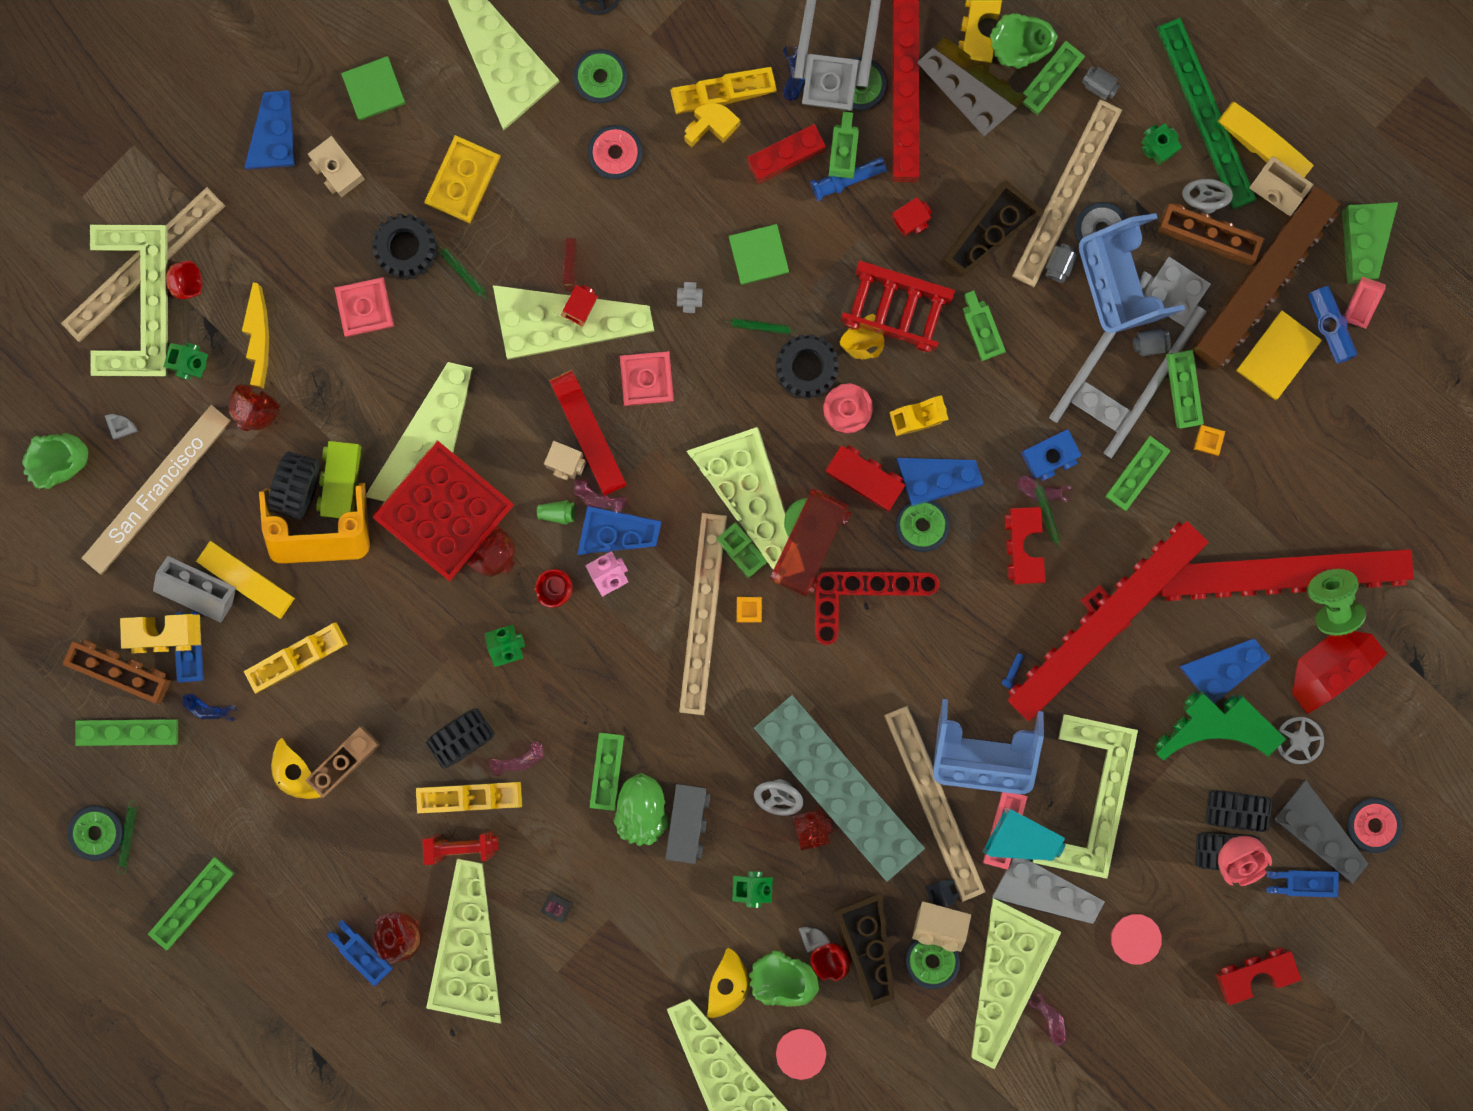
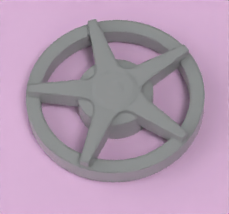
[1278,717,1324,764]

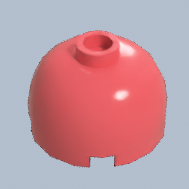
[1218,836,1272,886]

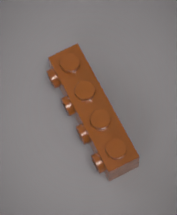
[1157,203,1264,266]
[62,639,171,704]

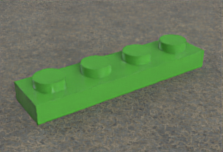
[75,719,178,746]
[148,857,235,951]

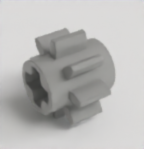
[677,282,703,313]

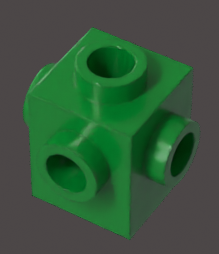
[1141,123,1182,166]
[163,342,208,380]
[484,624,525,667]
[732,871,773,908]

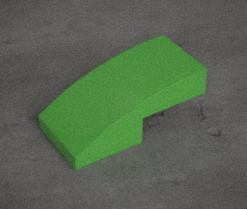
[717,522,768,579]

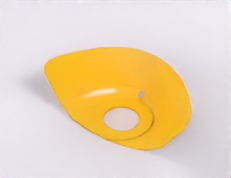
[839,314,884,359]
[271,738,321,799]
[707,948,750,1018]

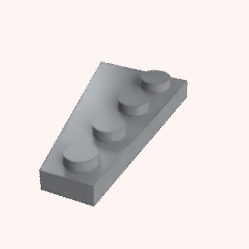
[992,858,1105,924]

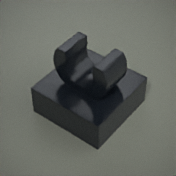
[925,880,959,907]

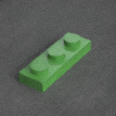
[1022,41,1085,116]
[1166,350,1204,429]
[1105,436,1170,511]
[590,732,624,811]

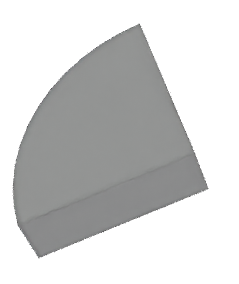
[105,414,138,440]
[798,927,830,953]

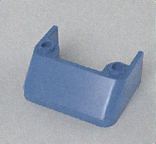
[1079,214,1185,333]
[933,699,1044,794]

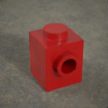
[891,197,932,238]
[561,285,598,327]

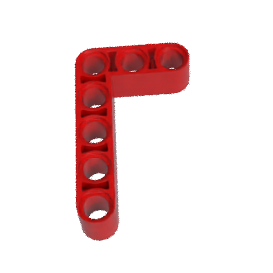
[549,370,627,496]
[815,572,939,645]

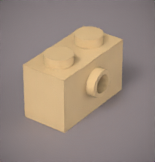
[308,136,365,197]
[1250,156,1313,216]
[544,441,586,480]
[912,901,971,952]

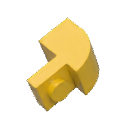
[684,103,740,147]
[889,395,949,436]

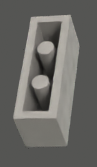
[153,556,236,623]

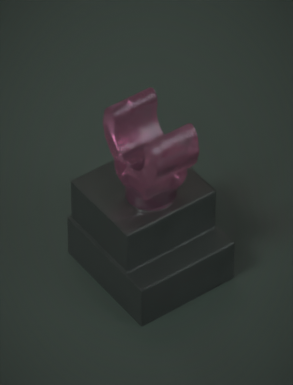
[540,891,573,923]

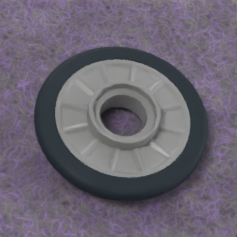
[1075,202,1127,243]

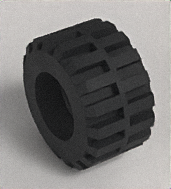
[372,213,438,280]
[776,334,839,400]
[268,451,320,520]
[425,708,495,769]
[1205,790,1272,832]
[1195,832,1261,870]

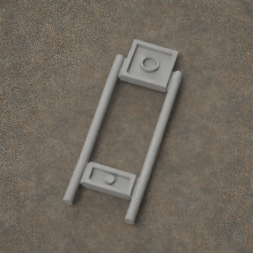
[794,0,881,111]
[1049,257,1211,459]

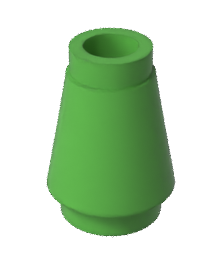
[537,500,575,525]

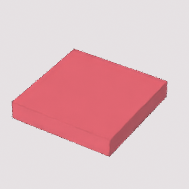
[334,277,394,337]
[620,351,674,406]

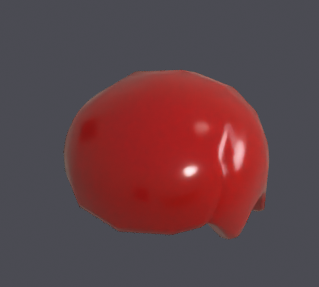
[166,260,203,300]
[534,569,573,608]
[810,943,851,982]

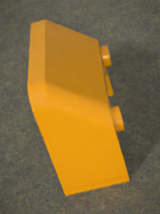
[259,483,370,564]

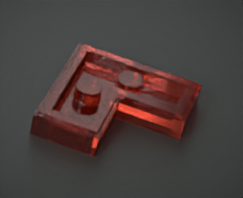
[563,238,577,291]

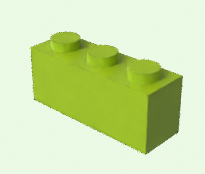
[317,441,362,519]

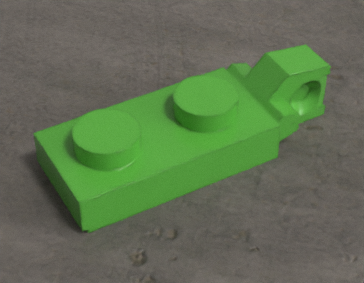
[829,112,859,179]
[963,291,1006,361]

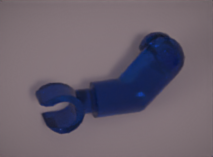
[783,46,804,101]
[182,694,239,722]

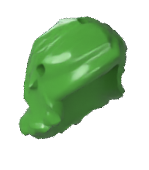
[990,13,1058,69]
[22,433,88,490]
[614,773,669,846]
[749,950,819,1007]

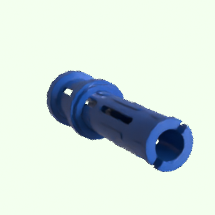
[810,157,887,201]

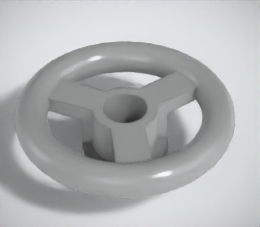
[1182,179,1233,214]
[754,779,803,816]

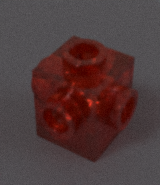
[792,809,833,851]

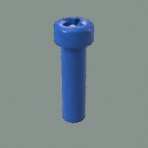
[1001,653,1025,689]

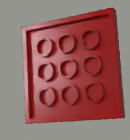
[372,440,514,581]

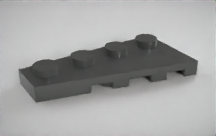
[1273,780,1368,883]

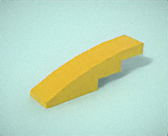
[670,67,777,114]
[1218,102,1314,178]
[242,283,269,389]
[196,541,295,619]
[244,622,348,694]
[416,782,522,813]

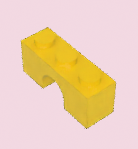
[958,0,1002,68]
[120,614,201,654]

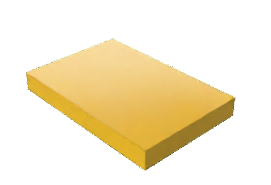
[424,135,501,224]
[1236,310,1322,400]

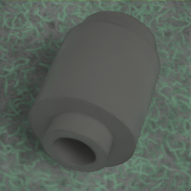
[1081,66,1120,100]
[1045,244,1078,283]
[1133,329,1171,357]

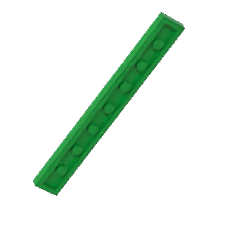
[1156,18,1257,210]

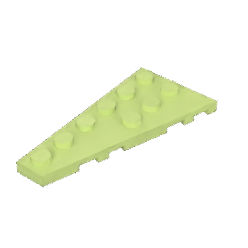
[448,0,559,131]
[493,286,654,360]
[366,362,473,501]
[687,427,805,578]
[426,858,501,1024]
[971,898,1061,1069]
[667,999,788,1111]

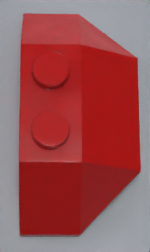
[1292,631,1387,714]

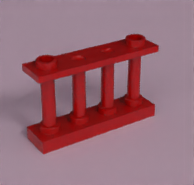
[840,260,955,353]
[422,831,499,865]

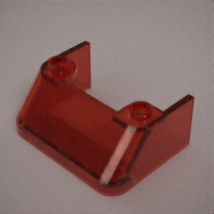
[769,488,851,597]

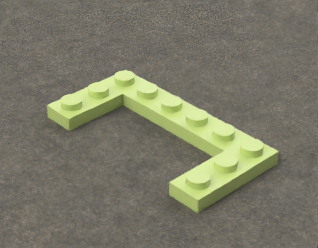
[90,225,168,376]
[1032,714,1138,879]

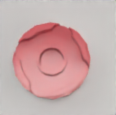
[823,383,873,434]
[1111,914,1162,965]
[776,1028,826,1080]

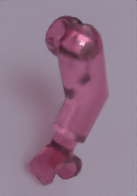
[1018,476,1073,502]
[573,479,626,512]
[489,742,544,776]
[1029,992,1067,1046]

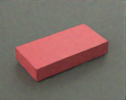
[1343,277,1386,329]

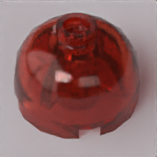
[228,384,280,432]
[467,527,515,577]
[372,912,421,964]

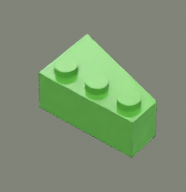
[1342,202,1398,284]

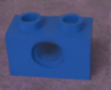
[1021,429,1082,481]

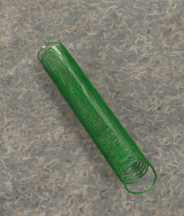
[437,245,488,299]
[724,318,797,335]
[1034,480,1061,549]
[117,800,137,874]

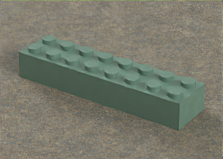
[754,695,925,882]

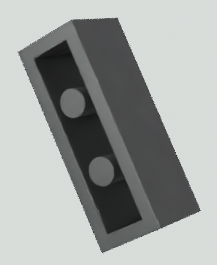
[665,784,711,864]

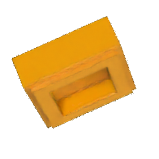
[1193,425,1226,456]
[737,597,762,622]

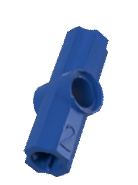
[1308,286,1358,364]

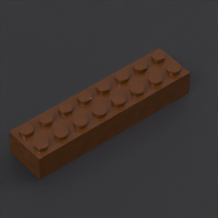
[1192,186,1340,370]

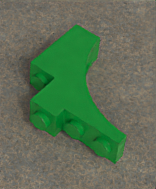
[1154,690,1286,761]

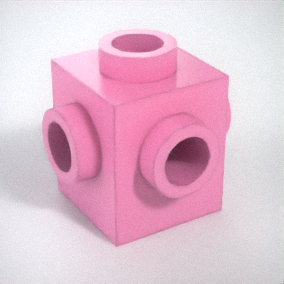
[585,551,628,597]

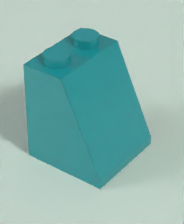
[982,808,1066,861]

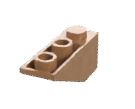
[305,727,381,798]

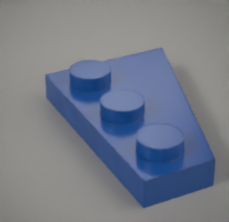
[244,90,296,170]
[896,458,984,507]
[578,505,662,555]
[1179,639,1270,703]

